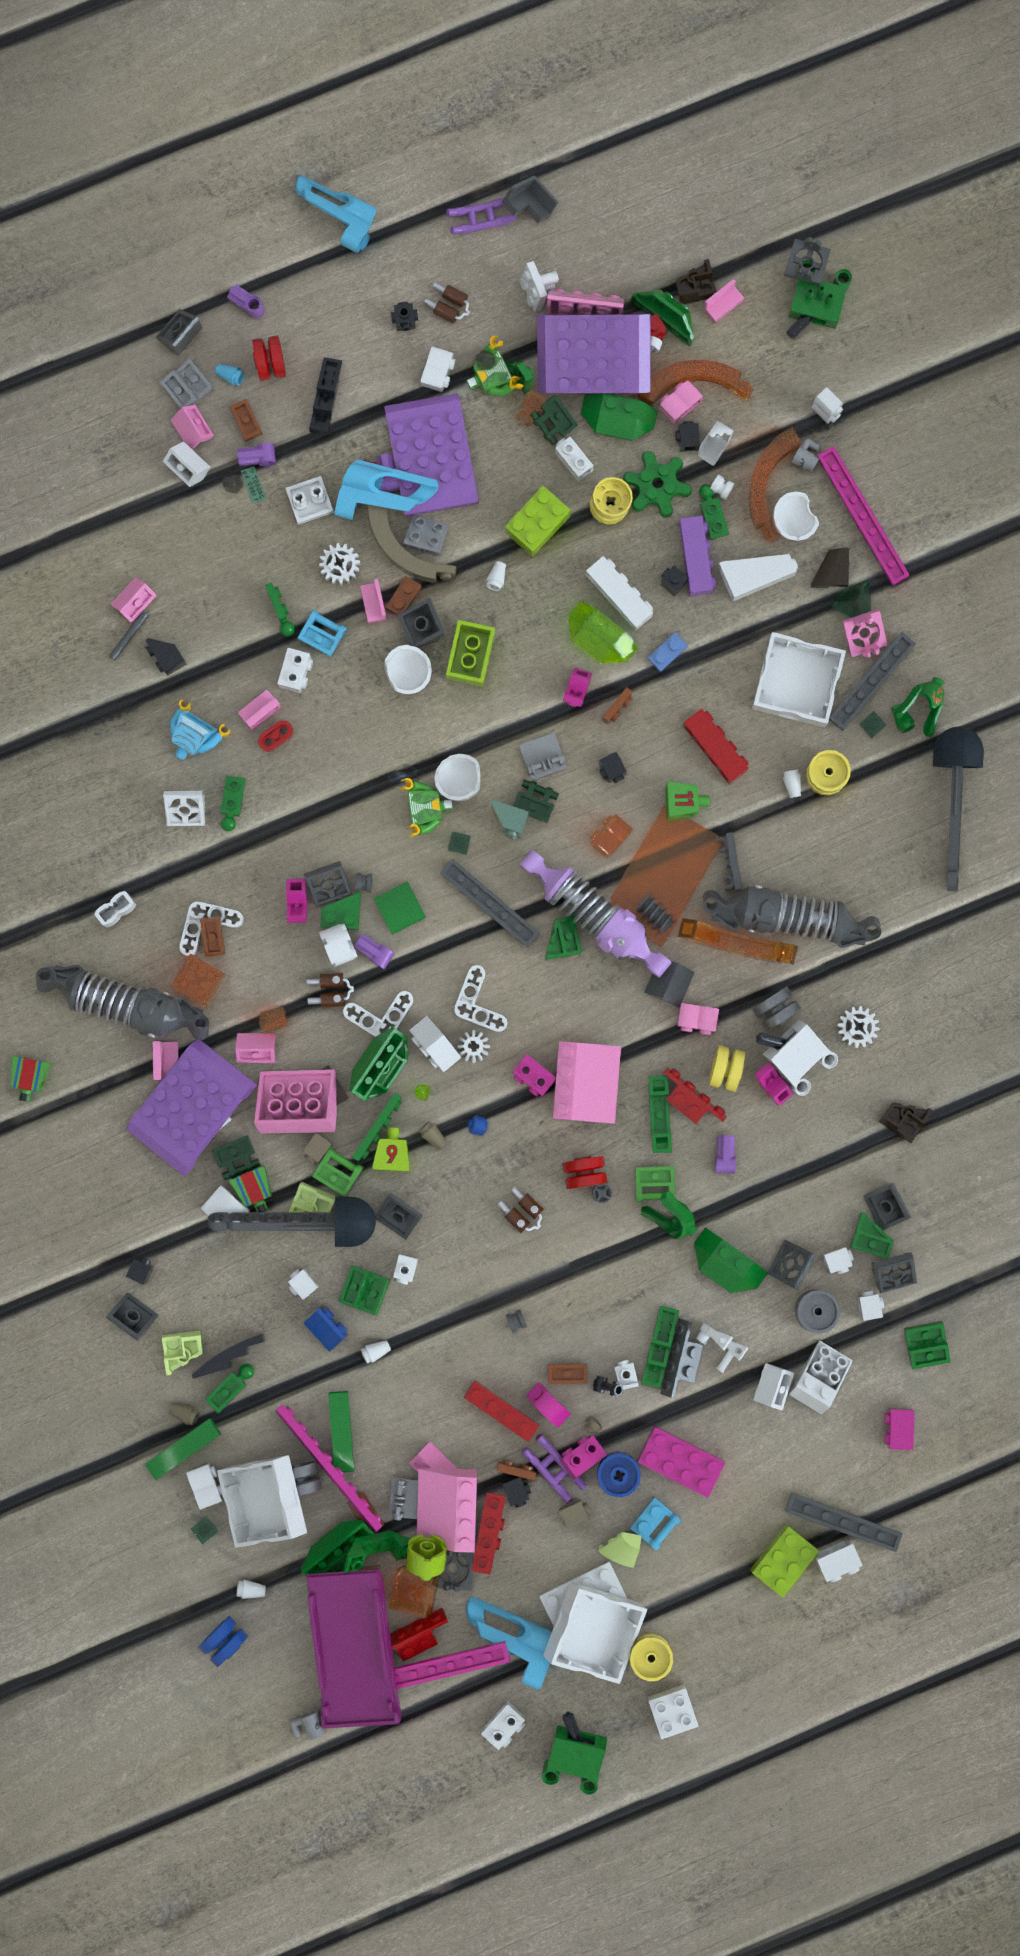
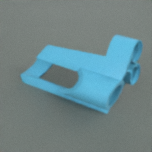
[334,459,438,520]

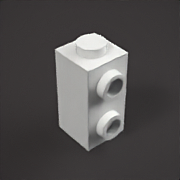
[555,437,594,482]

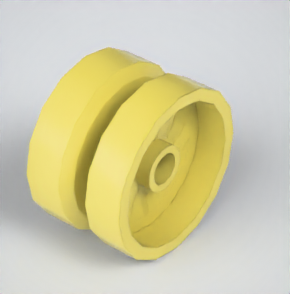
[806,750,851,796]
[709,1045,745,1092]
[629,1633,673,1681]

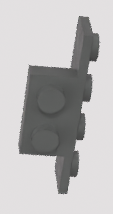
[661,1319,703,1398]

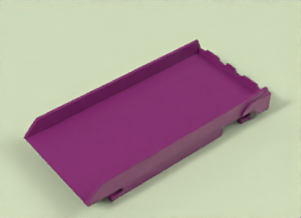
[306,1569,402,1729]

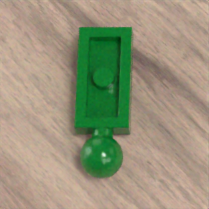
[699,484,729,540]
[265,582,295,636]
[220,776,246,831]
[205,1364,254,1414]

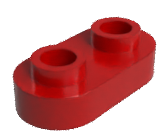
[258,721,293,752]

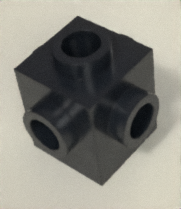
[391,302,418,331]

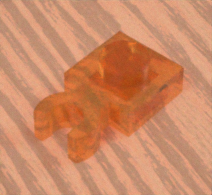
[517,389,547,426]

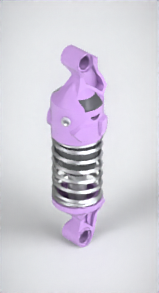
[519,849,672,978]

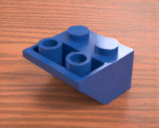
[304,1307,348,1352]

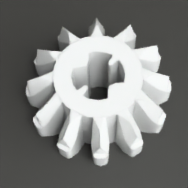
[457,1030,490,1063]

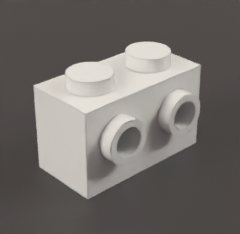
[163,442,210,487]
[277,648,313,693]
[753,1363,794,1410]
[481,1700,525,1750]

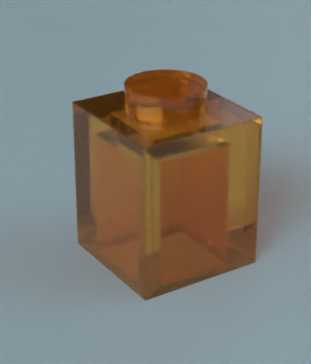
[258,1007,289,1032]

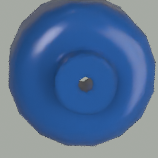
[467,1115,488,1136]

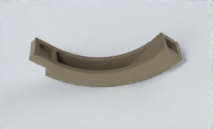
[368,505,456,583]

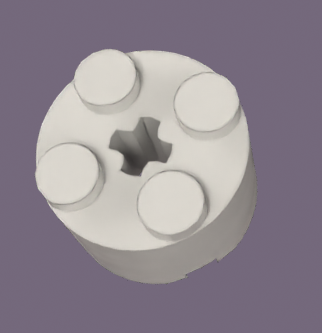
[319,924,358,968]

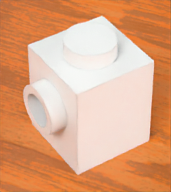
[822,1247,854,1274]
[393,1254,418,1285]
[288,1269,319,1300]
[857,1291,884,1321]

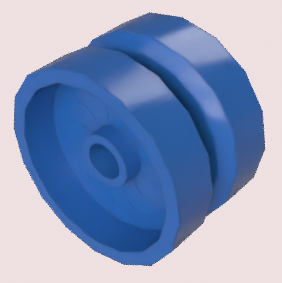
[597,1451,641,1497]
[198,1616,249,1667]

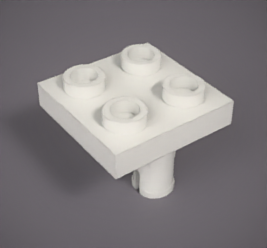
[520,261,559,313]
[286,476,334,525]

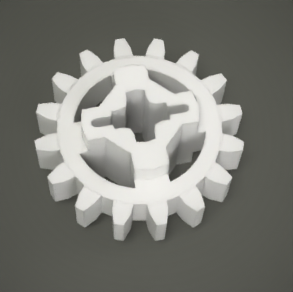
[319,543,360,585]
[837,1006,880,1048]

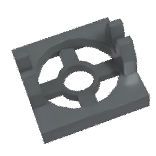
[784,237,831,286]
[304,861,352,906]
[767,1240,816,1290]
[871,1252,917,1293]
[433,1550,475,1592]

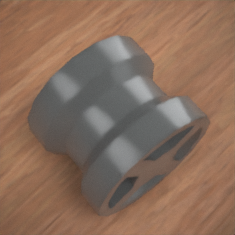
[355,873,372,893]
[592,1184,612,1203]
[506,1309,527,1333]

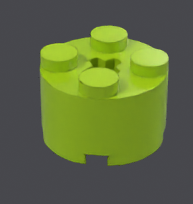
[406,1534,447,1581]

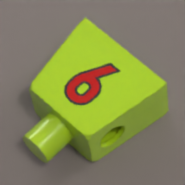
[372,1128,410,1171]

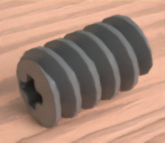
[636,892,678,934]

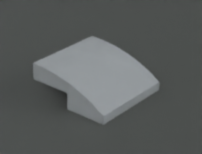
[160,358,215,408]

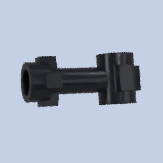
[593,1375,623,1397]

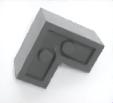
[502,175,558,223]

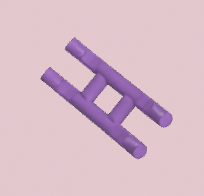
[446,197,517,234]
[521,1434,587,1504]

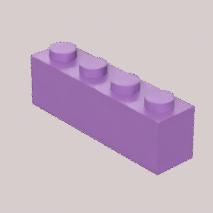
[679,516,716,597]

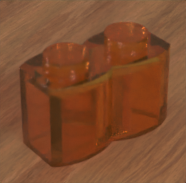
[590,814,633,859]

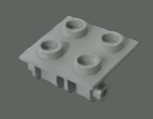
[403,515,449,556]
[519,732,567,781]
[388,1477,418,1520]

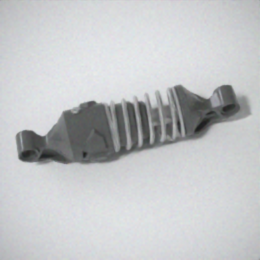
[703,885,882,948]
[36,965,209,1040]

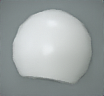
[773,491,819,541]
[384,645,432,694]
[434,754,480,802]

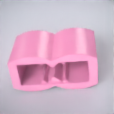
[659,380,703,425]
[677,1003,719,1035]

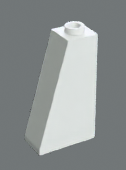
[718,554,798,602]

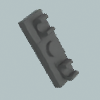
[717,832,743,892]

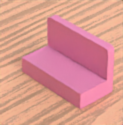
[703,279,744,323]
[171,405,214,450]
[111,577,157,623]
[360,579,387,624]
[238,690,281,730]
[235,1033,276,1063]
[153,1041,179,1081]
[409,1442,457,1472]

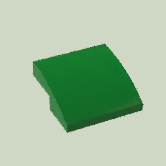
[374,881,426,935]
[338,1265,391,1316]
[904,1321,951,1369]

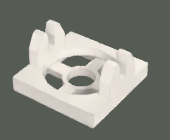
[163,791,206,826]

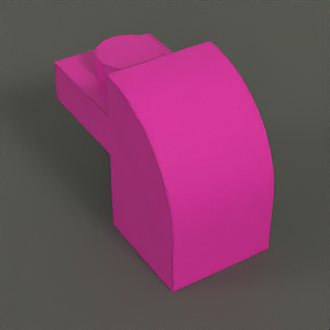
[563,667,592,707]
[286,878,308,923]
[754,1062,793,1106]
[526,1382,571,1428]

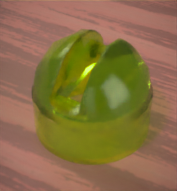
[415,1085,430,1101]

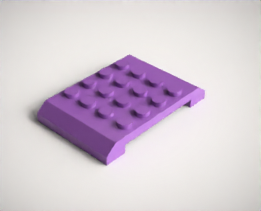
[537,314,651,393]
[384,393,479,517]
[126,1040,257,1177]

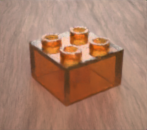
[171,954,226,1008]
[388,1565,440,1618]

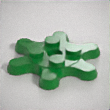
[623,451,692,518]

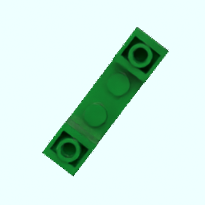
[343,1531,411,1572]

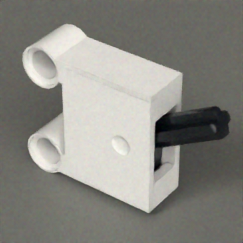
[756,1019,838,1096]

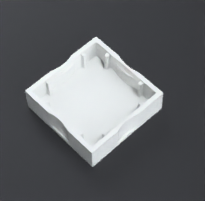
[752,632,846,728]
[217,1455,307,1548]
[543,1582,647,1684]

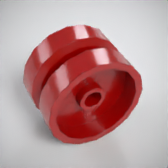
[252,335,286,381]
[562,1156,608,1190]

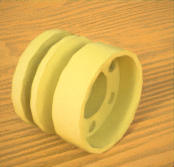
[589,477,633,525]

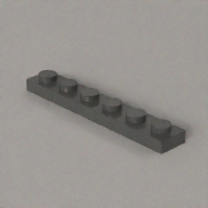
[829,632,916,731]
[440,859,540,948]
[785,1492,903,1552]

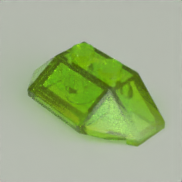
[568,601,639,664]

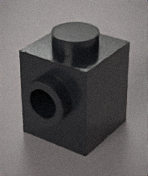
[675,421,700,452]
[660,566,689,597]
[599,751,627,783]
[126,1257,155,1285]
[502,1476,531,1508]

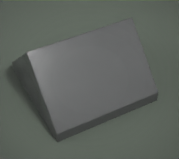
[156,309,202,356]
[398,598,445,648]
[644,961,695,1007]
[863,1183,911,1230]
[375,1193,423,1240]
[106,1292,158,1341]

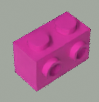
[512,1054,556,1097]
[884,1408,914,1450]
[560,1436,607,1480]

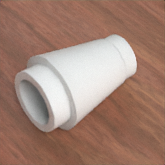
[486,561,506,591]
[782,769,801,798]
[361,1340,391,1363]
[236,1579,266,1599]

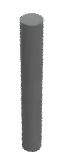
[109,611,149,661]

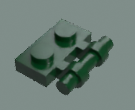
[530,395,578,445]
[513,779,559,823]
[212,1135,261,1180]

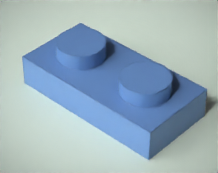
[648,632,688,673]

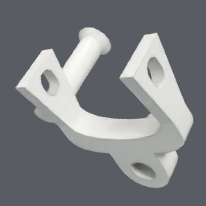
[696,1323,748,1374]

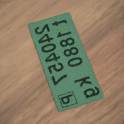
[241,466,266,504]

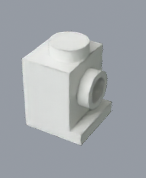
[614,1359,639,1390]

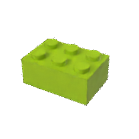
[505,486,571,557]
[446,620,495,687]
[750,1524,820,1598]

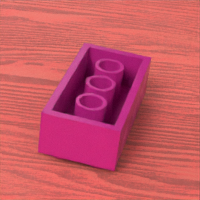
[637,1425,725,1498]

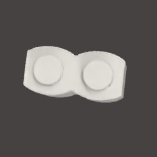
[421,347,456,392]
[811,387,843,424]
[94,891,137,928]
[186,1463,223,1510]

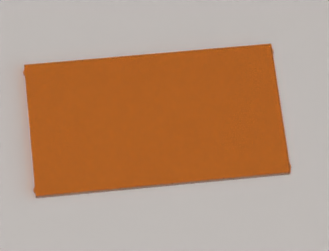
[610,805,722,947]

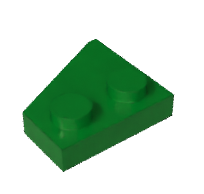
[506,360,534,395]
[320,893,361,930]
[545,916,582,961]
[850,1212,894,1259]

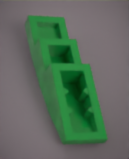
[641,1306,679,1390]
[328,1391,354,1473]
[145,1418,221,1480]

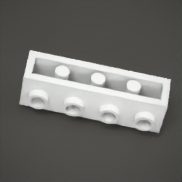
[586,556,653,631]

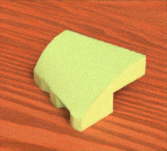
[289,1182,336,1212]
[162,1330,203,1375]
[598,1532,641,1568]

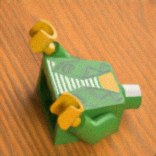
[466,336,523,397]
[400,778,453,838]

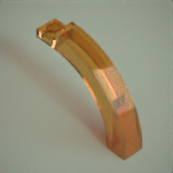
[636,360,753,407]
[749,427,801,543]
[678,918,798,965]

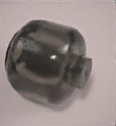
[475,350,495,370]
[223,474,243,493]

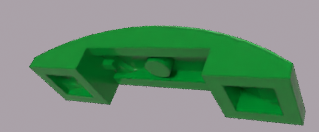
[649,1076,672,1153]

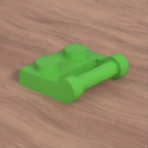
[312,1147,363,1197]
[635,1166,675,1202]

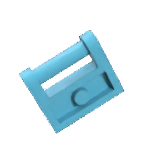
[298,610,347,657]
[630,1497,682,1550]

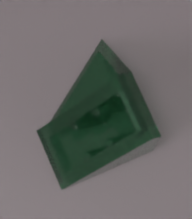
[831,579,871,618]

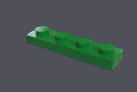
[352,1093,403,1162]

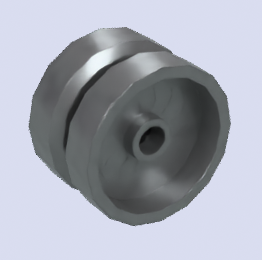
[752,987,802,1032]
[794,1289,840,1334]
[291,1461,322,1496]

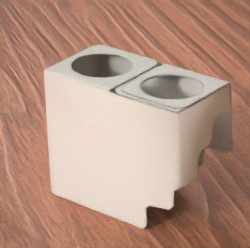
[698,421,733,466]
[201,1185,250,1223]

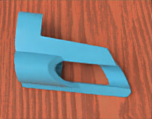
[295,175,377,253]
[466,1597,552,1690]

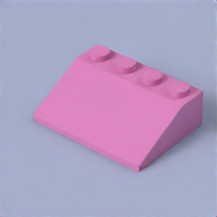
[547,289,624,315]
[553,1042,621,1124]
[254,1070,337,1134]
[417,1467,477,1553]

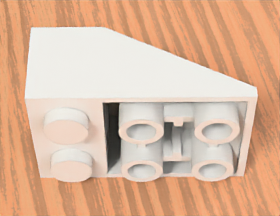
[789,1340,853,1415]

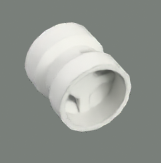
[710,474,735,500]

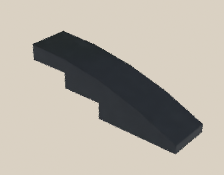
[309,357,342,435]
[192,1333,266,1379]

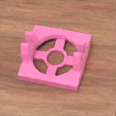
[842,609,887,657]

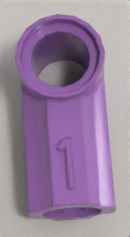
[227,284,264,319]
[237,443,276,466]
[376,454,400,493]
[354,934,395,969]
[715,1135,736,1174]

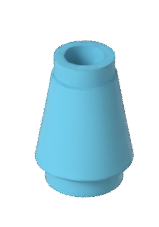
[215,364,245,386]

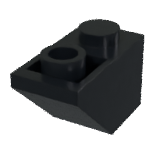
[145,638,187,676]

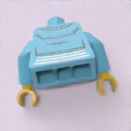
[170,700,230,759]

